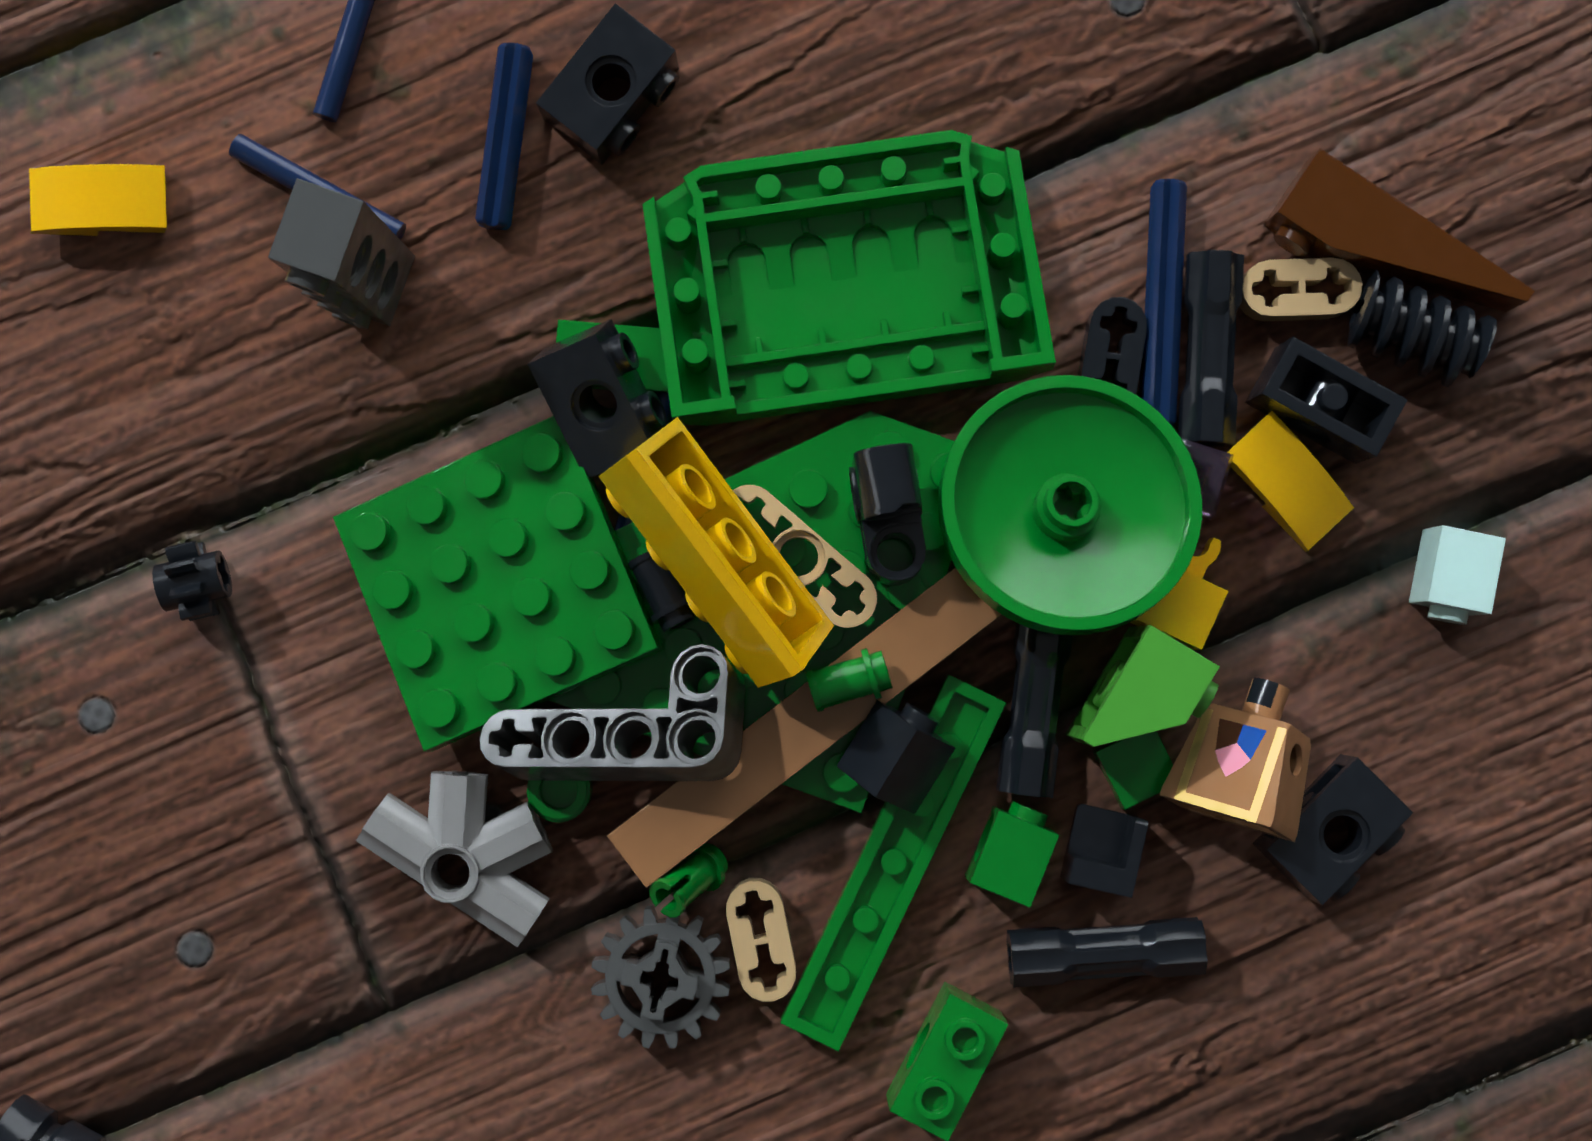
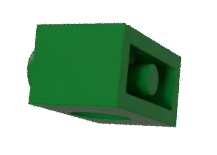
[886,981,1009,1141]

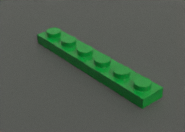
[780,674,1006,1052]

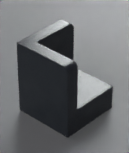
[1060,803,1148,898]

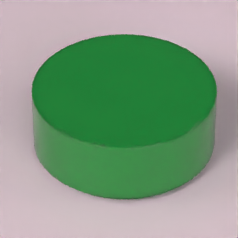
[527,780,593,822]

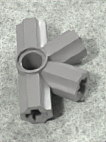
[356,771,553,947]

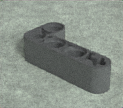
[480,644,746,781]

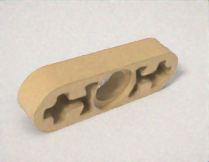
[733,485,877,628]

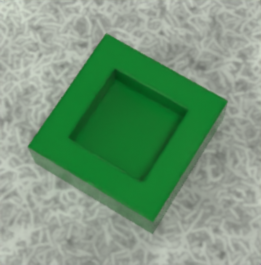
[1092,731,1173,810]

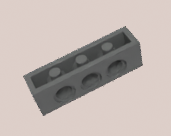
[268,178,415,330]

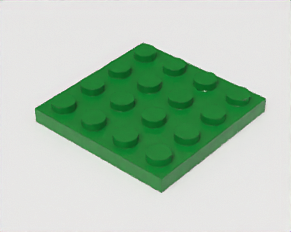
[333,416,663,752]

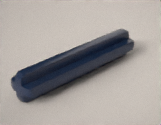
[475,43,533,230]

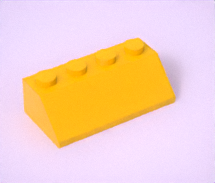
[598,417,834,688]

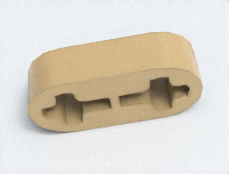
[1240,258,1363,321]
[726,878,796,1002]

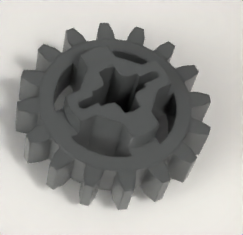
[591,905,731,1048]

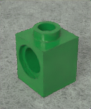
[965,801,1059,908]

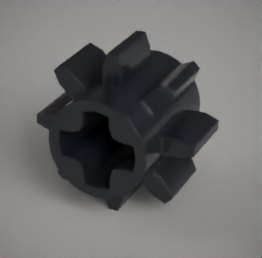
[152,540,232,621]

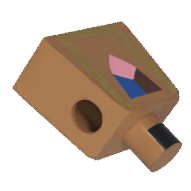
[1160,678,1311,842]

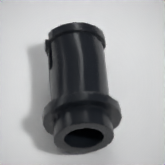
[627,551,697,633]

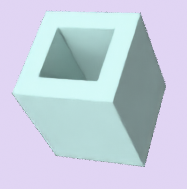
[1409,525,1506,625]

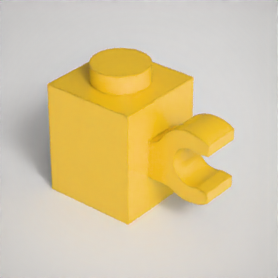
[1130,538,1228,650]

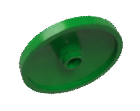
[938,375,1202,635]

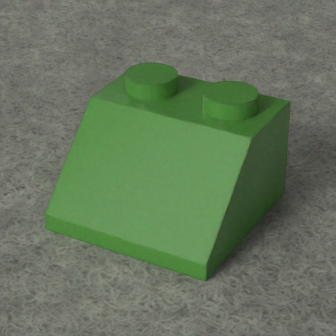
[1065,625,1220,747]

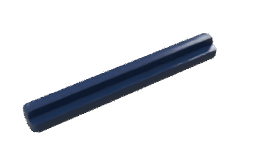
[1141,179,1187,426]

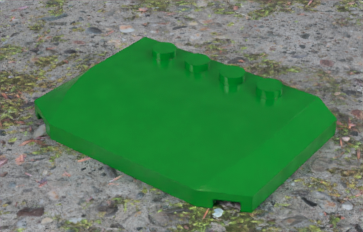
[642,130,1056,426]

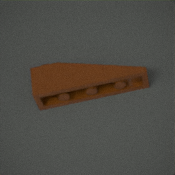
[1264,148,1535,312]

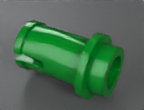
[806,648,893,712]
[649,843,728,918]

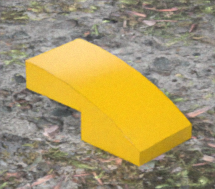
[29,164,167,236]
[1222,411,1354,552]

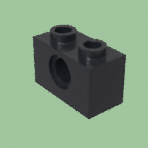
[536,3,680,165]
[528,319,667,478]
[1245,337,1407,464]
[1252,754,1413,905]

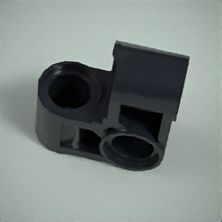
[849,443,926,586]

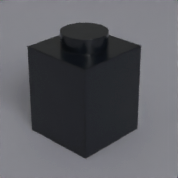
[837,700,956,814]

